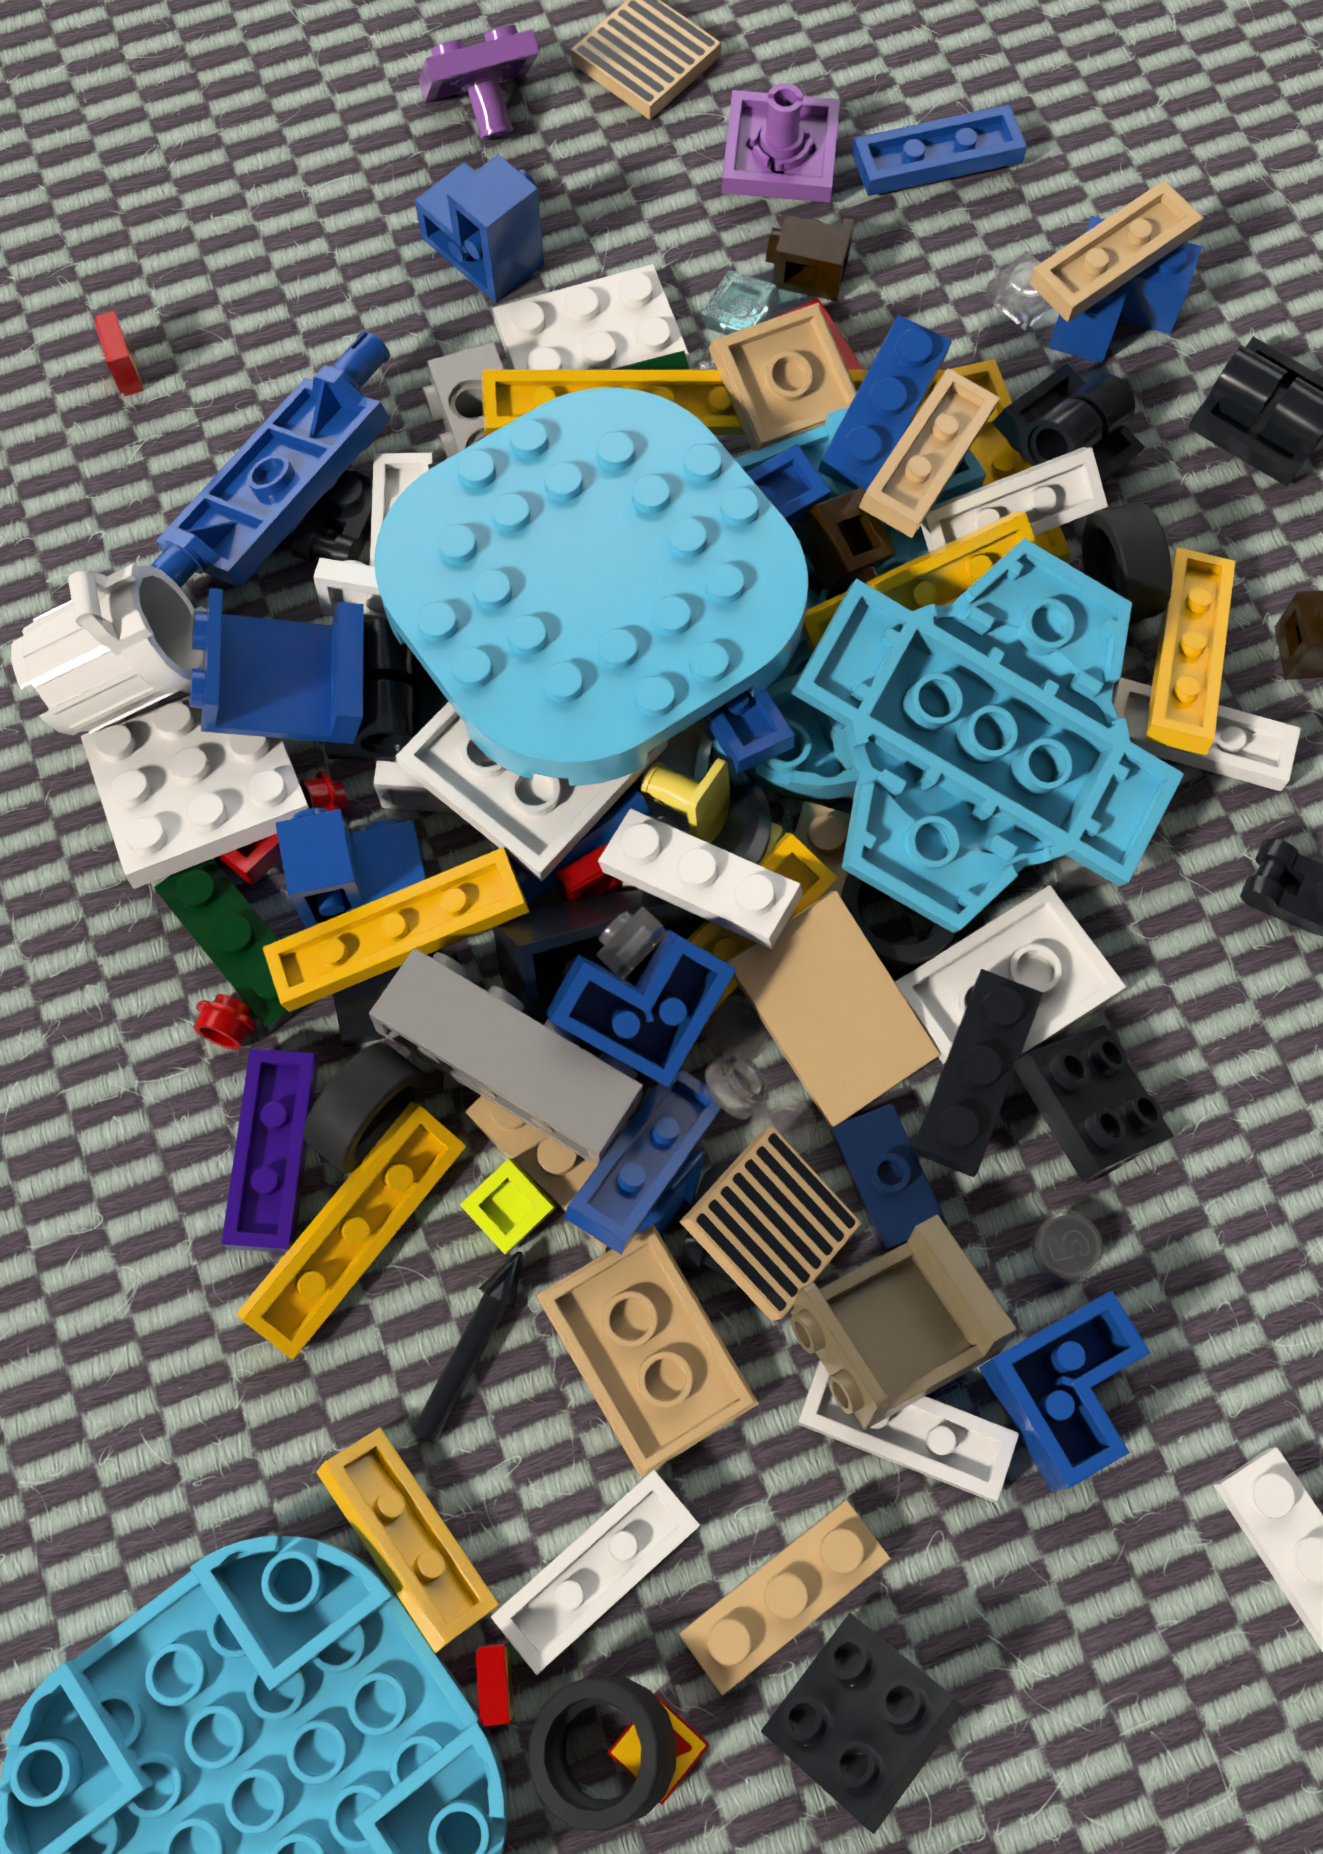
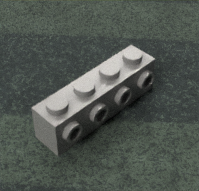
[369,948,643,1166]

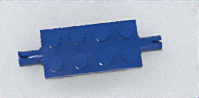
[150,331,391,588]

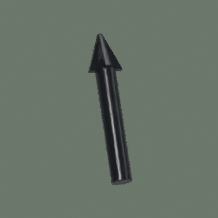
[412,1251,523,1444]

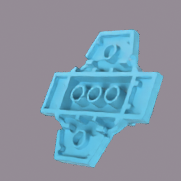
[791,538,1184,933]

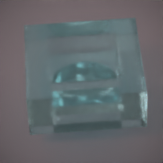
[701,270,781,335]

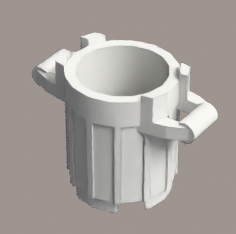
[11,564,206,736]

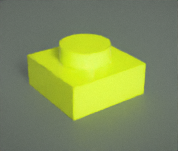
[460,1158,557,1254]

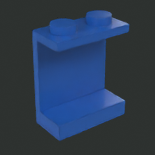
[189,588,364,744]

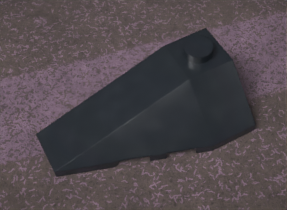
[493,890,706,1049]

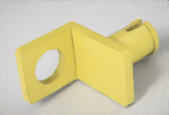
[640,758,783,858]

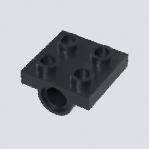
[1188,336,1323,487]
[992,363,1145,485]
[325,619,449,759]
[1012,1025,1174,1184]
[761,1613,965,1834]

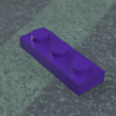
[221,1048,319,1253]

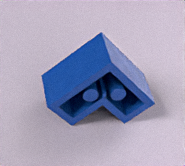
[415,154,544,303]
[1048,216,1202,363]
[275,808,428,929]
[546,929,737,1088]
[979,1290,1150,1492]

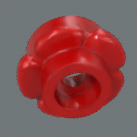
[300,771,348,818]
[193,994,257,1050]

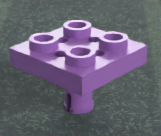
[419,25,540,140]
[721,83,840,203]

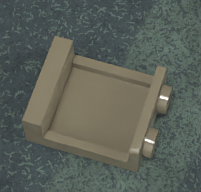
[790,1214,1017,1430]

